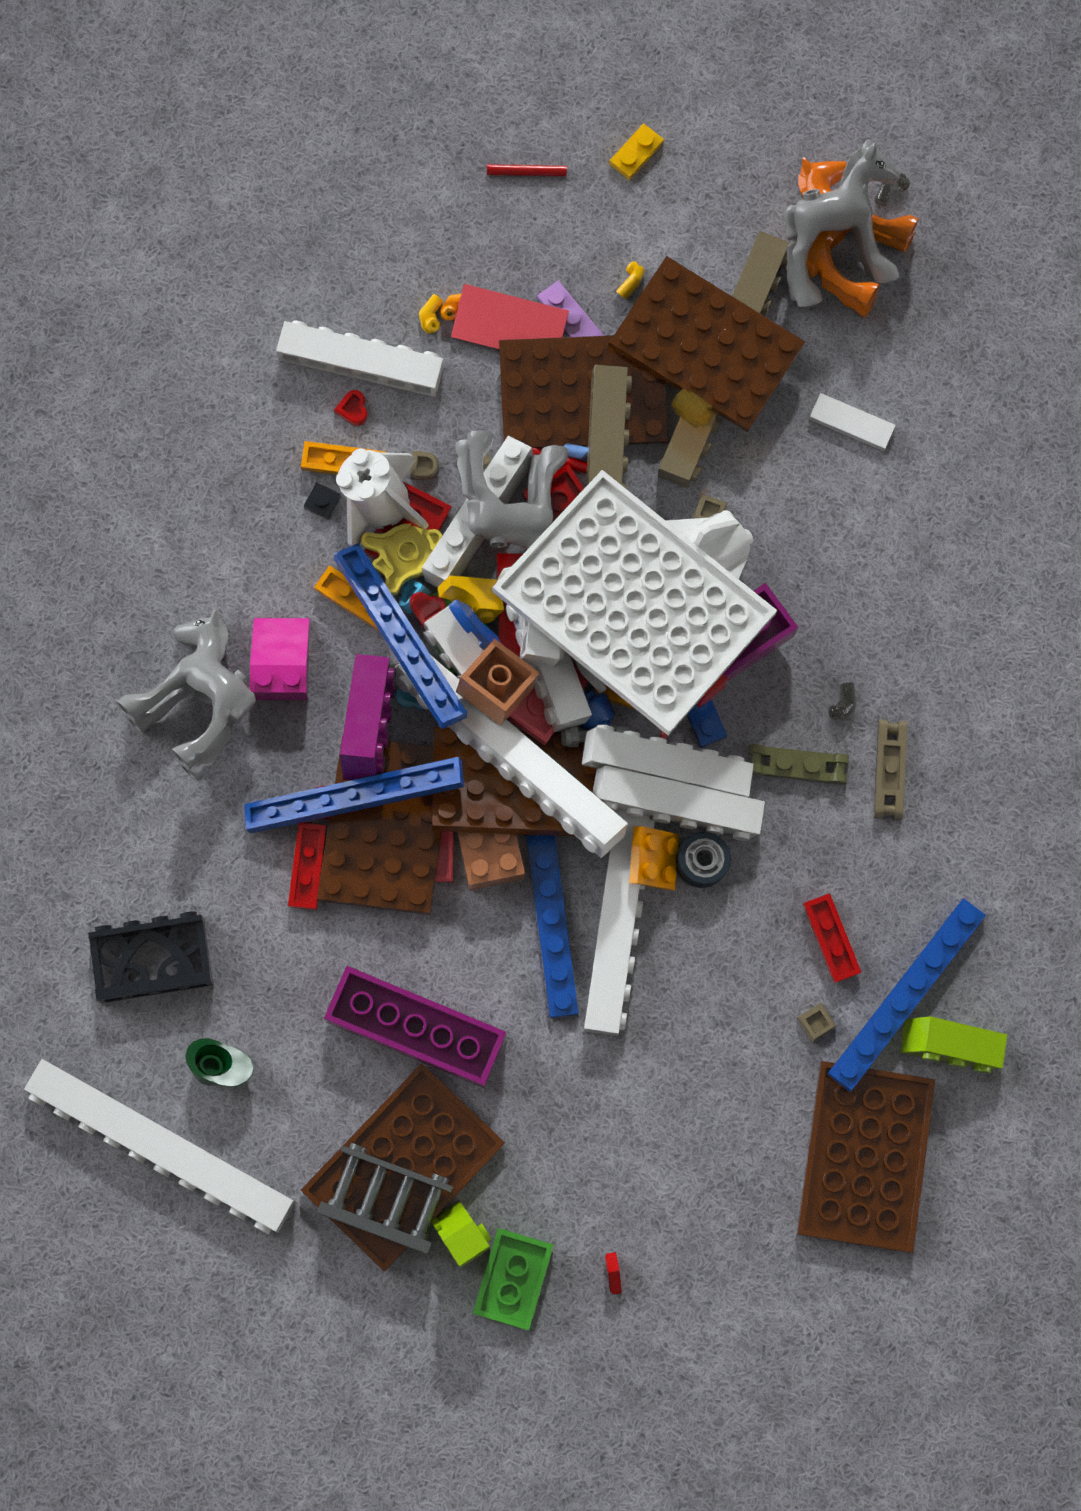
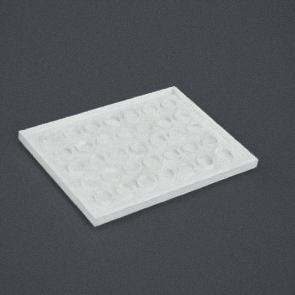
[492,470,777,735]

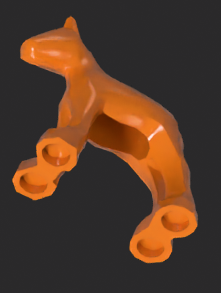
[798,157,919,319]

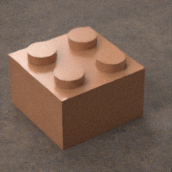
[456,639,540,726]
[458,832,525,891]

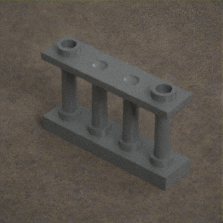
[317,1143,453,1255]

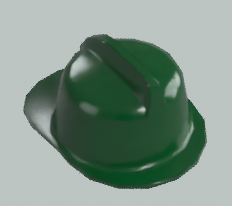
[185,1038,253,1087]

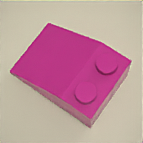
[250,618,310,700]

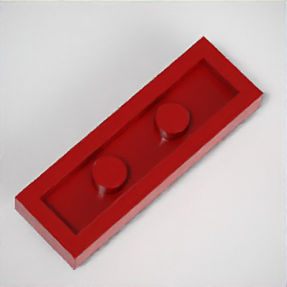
[288,823,327,911]
[802,893,862,984]

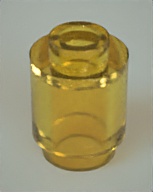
[671,388,713,428]

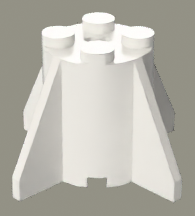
[336,448,428,547]
[666,510,753,579]

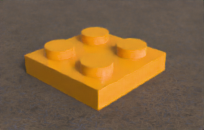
[629,826,679,890]

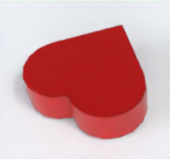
[334,390,368,426]
[409,592,446,627]

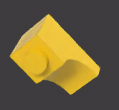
[438,575,504,624]

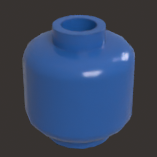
[581,689,615,730]

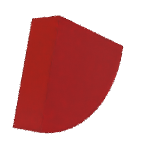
[605,1252,622,1295]

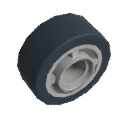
[676,832,731,888]

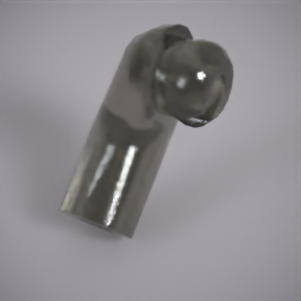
[874,173,910,206]
[829,682,856,720]

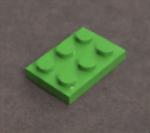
[473,1228,554,1331]

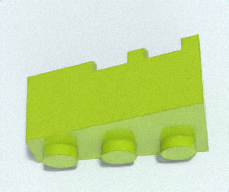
[900,1016,1008,1074]
[432,1200,492,1268]

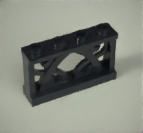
[88,911,214,1004]

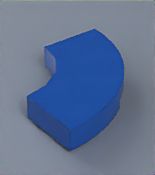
[449,600,502,650]

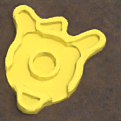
[361,524,442,596]

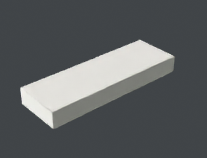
[809,393,895,451]

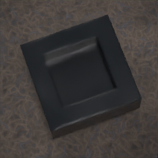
[303,482,341,520]

